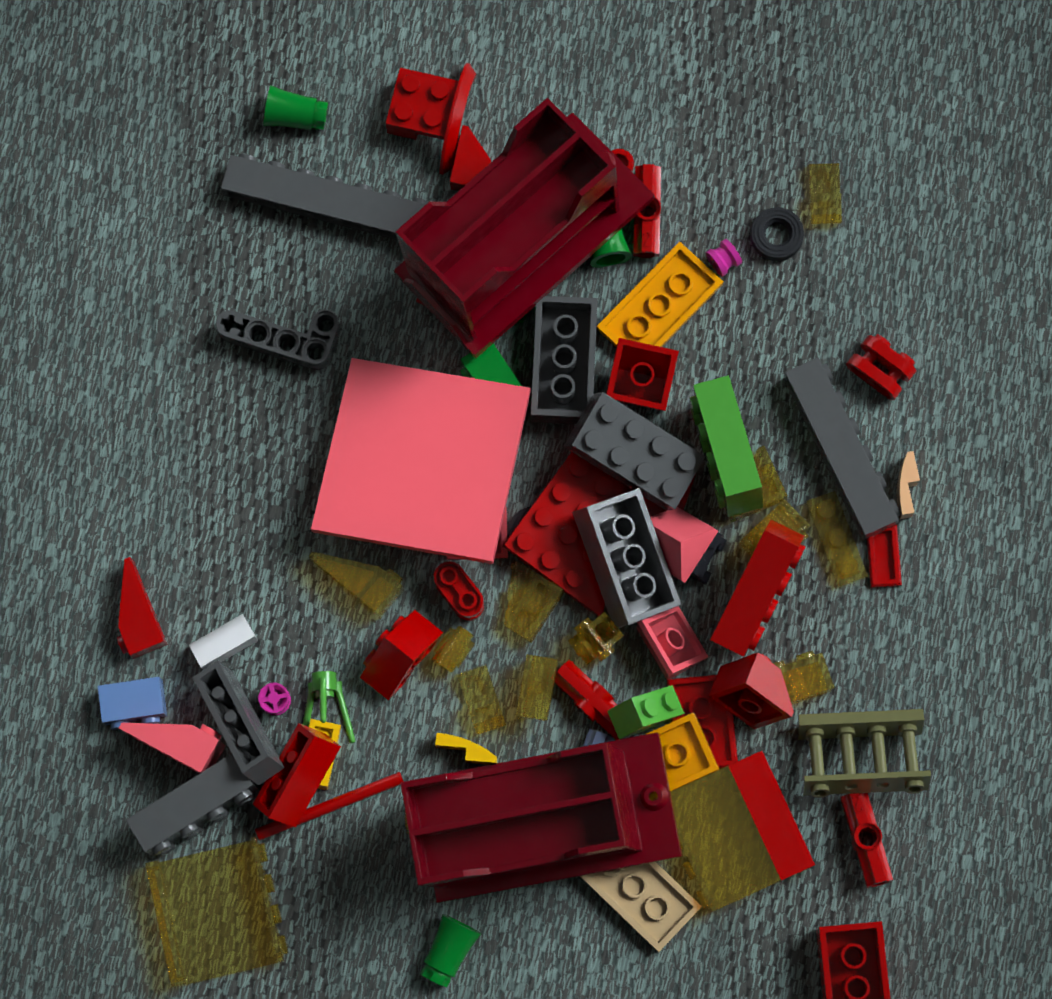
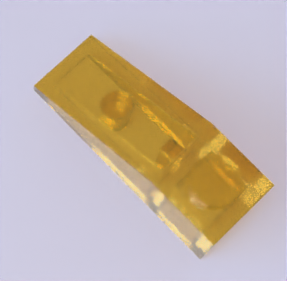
[309,552,404,618]

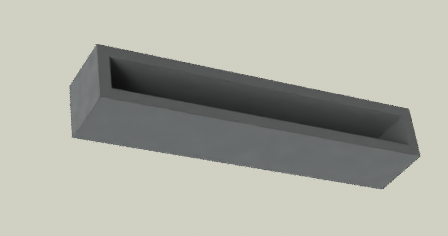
[784,357,900,541]

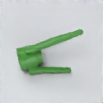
[303,671,355,743]

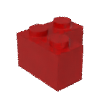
[360,610,443,700]

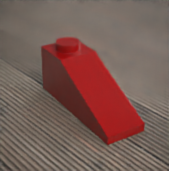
[117,557,168,659]

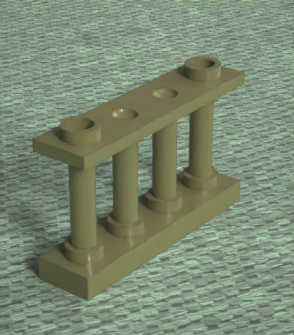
[797,709,931,798]

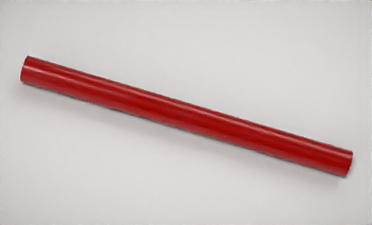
[255,772,404,841]

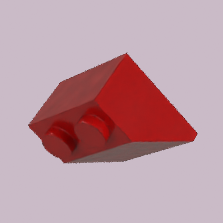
[606,338,679,411]
[709,652,794,729]

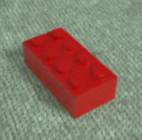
[710,520,806,657]
[816,921,891,999]

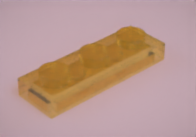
[806,491,868,588]

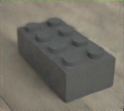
[531,296,598,424]
[563,392,706,510]
[572,488,681,628]
[126,754,259,857]

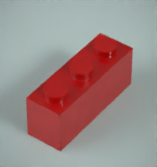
[253,723,341,828]

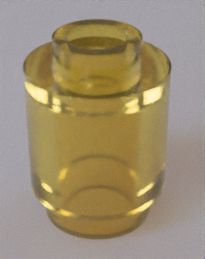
[432,625,475,673]

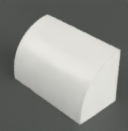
[189,614,258,670]

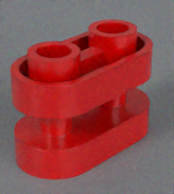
[846,334,916,400]
[434,561,484,621]

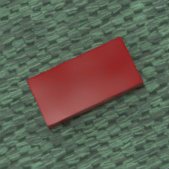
[867,525,902,588]

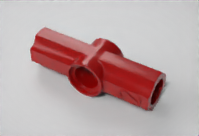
[633,164,661,258]
[551,659,623,740]
[840,793,893,888]

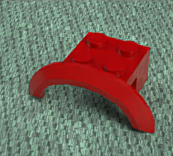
[385,63,477,175]

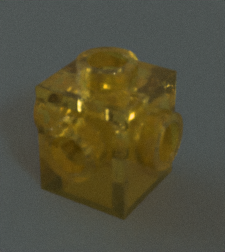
[568,612,624,665]

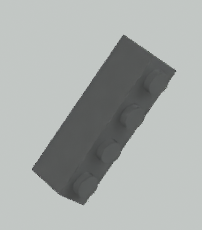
[192,660,284,785]

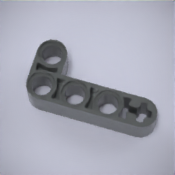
[216,309,341,370]

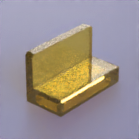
[516,654,558,722]

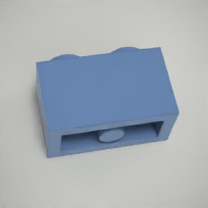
[98,677,167,730]

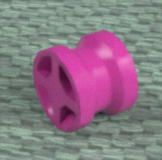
[705,239,742,277]
[258,683,291,715]

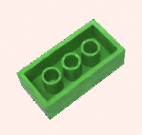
[689,375,763,517]

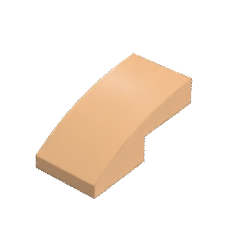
[897,451,920,520]

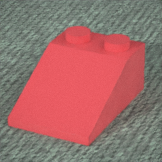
[119,723,226,774]

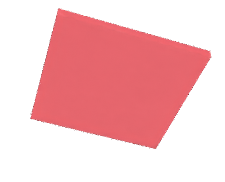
[311,358,531,564]

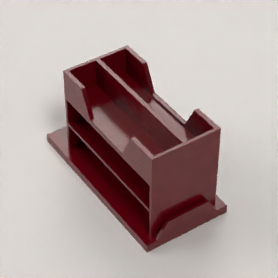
[393,98,655,358]
[400,732,683,903]

